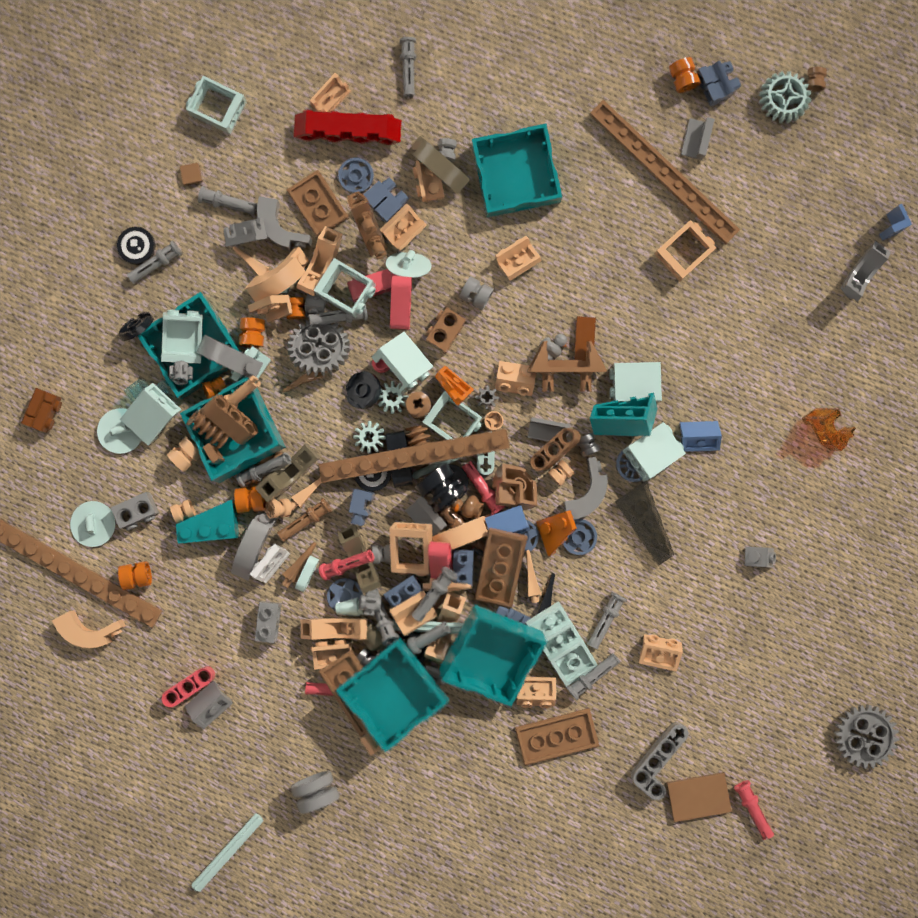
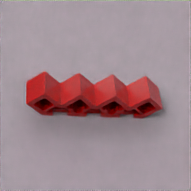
[294,110,402,145]

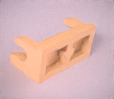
[310,73,351,112]

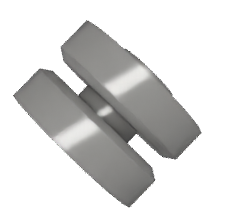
[290,770,340,814]

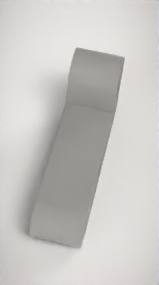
[631,722,688,800]

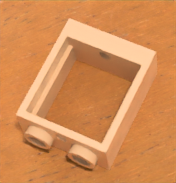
[654,220,716,282]
[389,522,433,576]

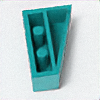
[176,499,239,544]

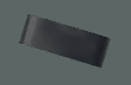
[386,430,413,488]

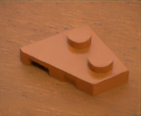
[435,366,474,406]
[536,510,577,556]

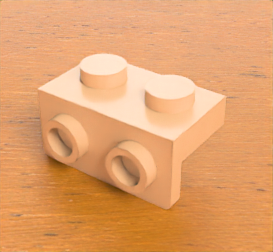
[380,203,427,251]
[495,236,542,281]
[495,361,536,396]
[311,639,352,670]

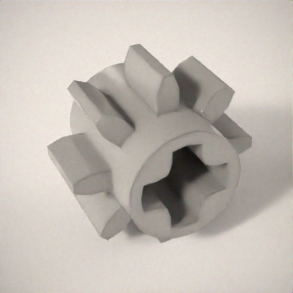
[169,361,193,385]
[475,385,499,410]
[359,592,381,616]

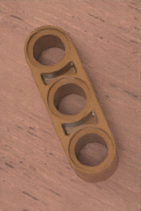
[203,395,258,445]
[530,428,581,471]

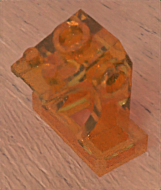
[802,408,856,451]

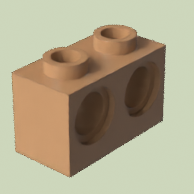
[425,307,466,354]

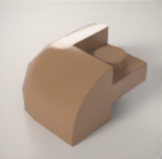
[492,464,537,510]

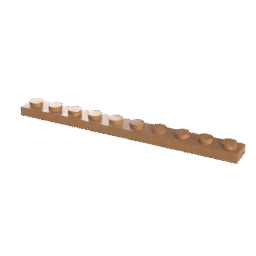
[589,100,740,245]
[319,429,510,483]
[0,519,163,628]

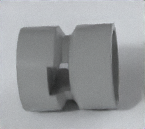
[459,276,494,311]

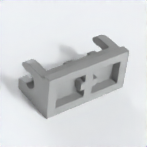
[224,218,267,247]

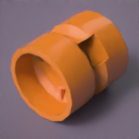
[669,57,701,93]
[238,317,265,348]
[234,486,266,513]
[118,561,152,590]

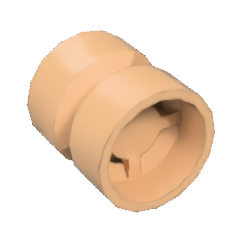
[167,436,200,472]

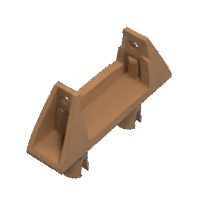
[348,192,388,259]
[527,341,607,392]

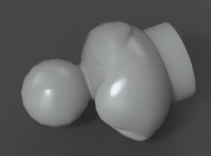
[539,334,567,361]

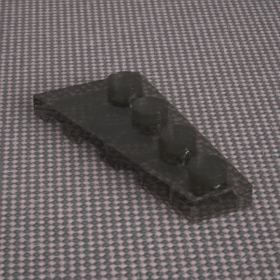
[615,481,675,566]

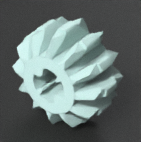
[378,381,408,414]
[353,421,386,454]

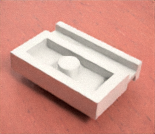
[250,544,290,583]

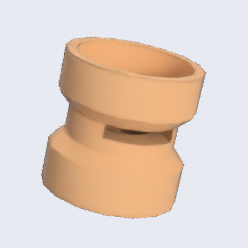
[484,411,504,431]
[548,460,575,486]
[265,498,292,519]
[170,499,196,524]

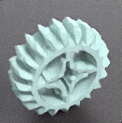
[759,71,811,123]

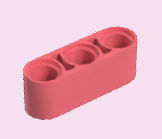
[347,269,397,302]
[390,275,412,330]
[428,541,453,579]
[162,666,215,707]

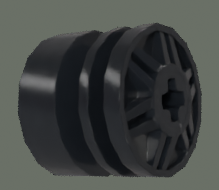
[415,463,467,513]

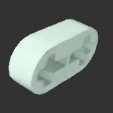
[477,451,495,475]
[295,555,319,593]

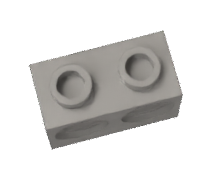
[111,492,159,531]
[255,601,282,643]

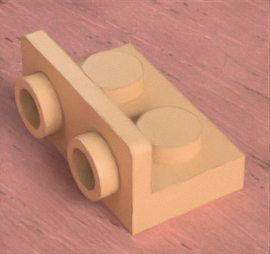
[413,160,445,202]
[248,295,292,322]
[639,634,683,672]
[516,677,556,708]

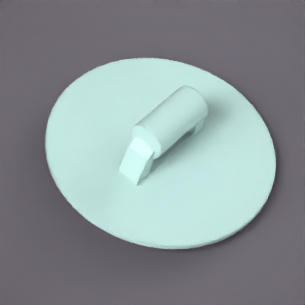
[386,250,431,278]
[97,408,141,454]
[70,501,115,547]

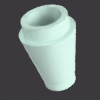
[336,597,364,617]

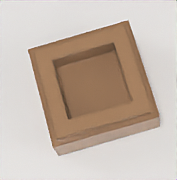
[180,162,203,186]
[203,443,225,465]

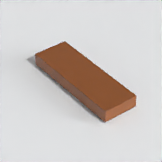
[573,316,596,375]

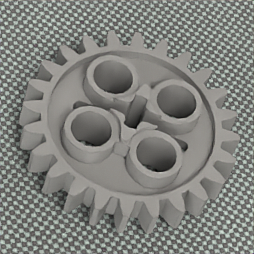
[288,320,350,377]
[834,704,899,769]

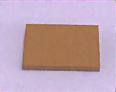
[286,170,349,238]
[666,772,732,822]

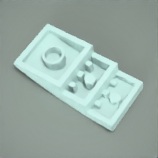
[526,601,598,687]

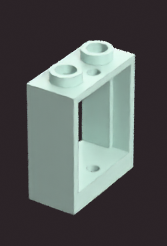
[186,76,247,134]
[314,258,376,318]
[423,391,483,440]

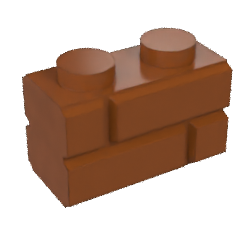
[21,388,62,433]

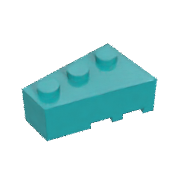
[590,393,658,436]

